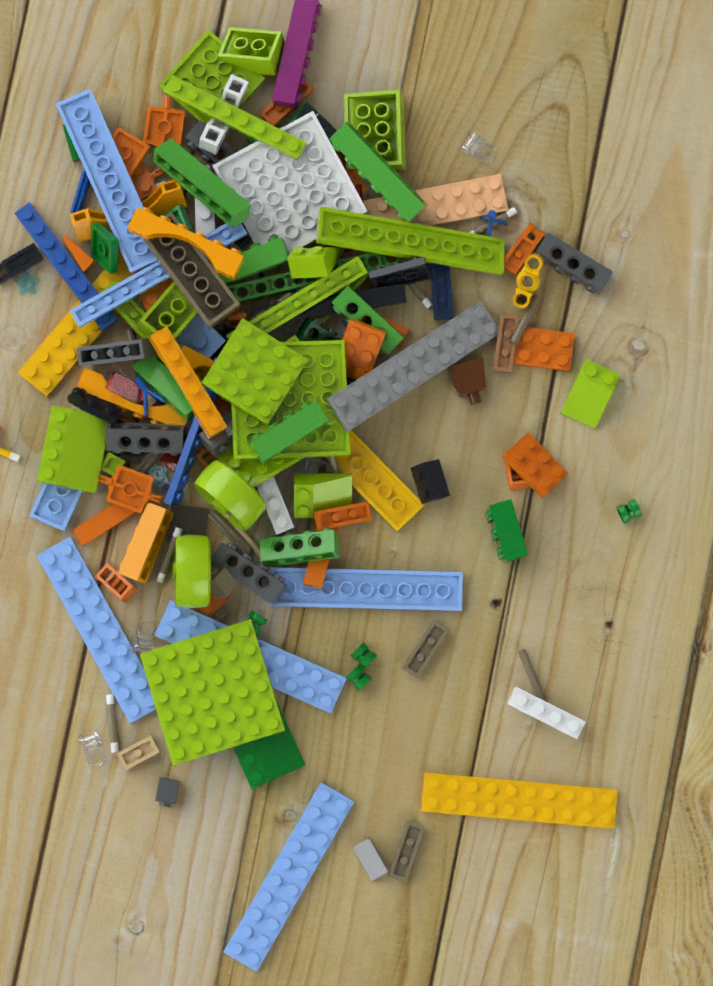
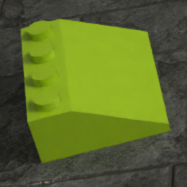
[344,89,406,170]
[37,405,109,494]

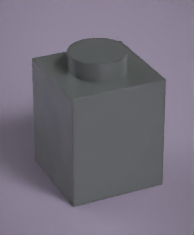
[155,777,180,807]

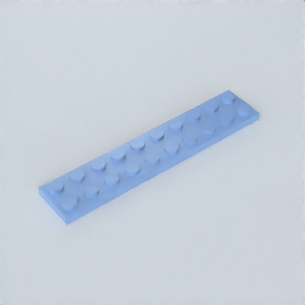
[56,89,157,274]
[37,537,156,724]
[269,567,463,611]
[154,600,346,713]
[223,782,354,972]

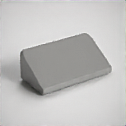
[352,838,389,881]

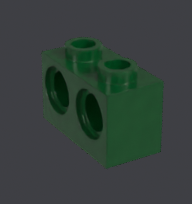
[295,318,341,341]

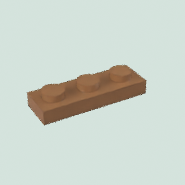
[493,314,520,373]

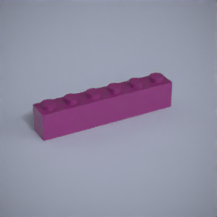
[272,0,322,110]

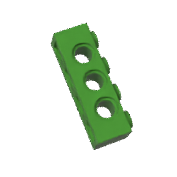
[332,285,404,355]
[260,528,340,567]

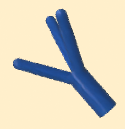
[481,210,508,237]
[134,376,166,417]

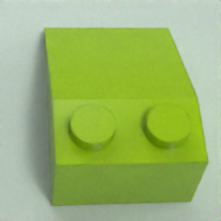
[218,27,285,76]
[287,246,345,278]
[137,282,197,340]
[560,359,621,429]
[294,473,352,518]

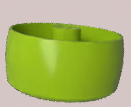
[193,460,266,531]
[173,535,211,608]

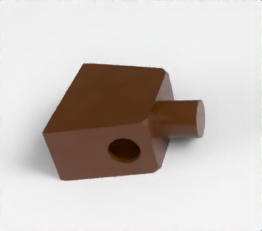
[447,357,486,405]

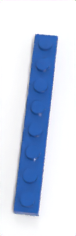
[14,202,119,332]
[164,358,217,505]

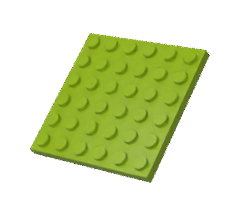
[231,340,350,460]
[140,619,285,766]

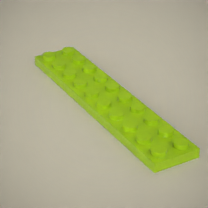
[316,207,505,275]

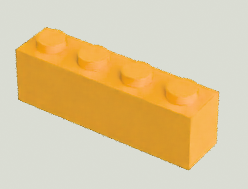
[118,502,175,584]

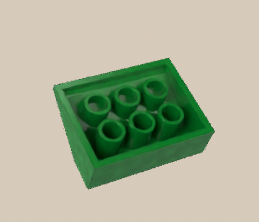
[233,697,305,789]

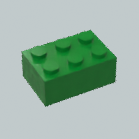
[485,499,528,564]

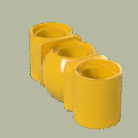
[513,253,544,308]

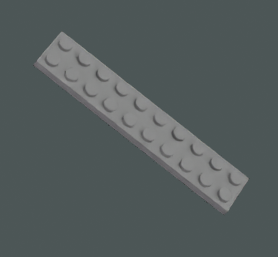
[326,301,499,432]

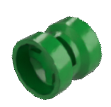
[616,499,642,524]
[248,610,268,636]
[350,642,377,669]
[345,665,372,691]

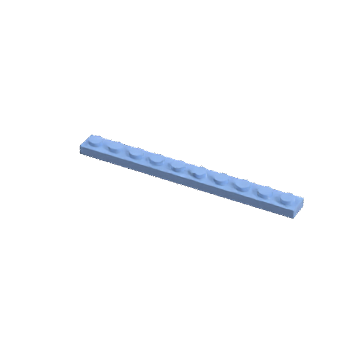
[70,223,247,328]

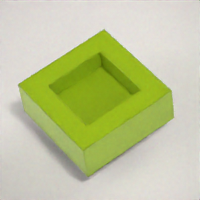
[101,452,126,476]

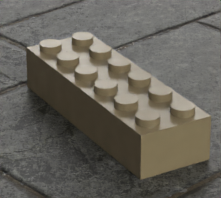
[141,211,241,330]

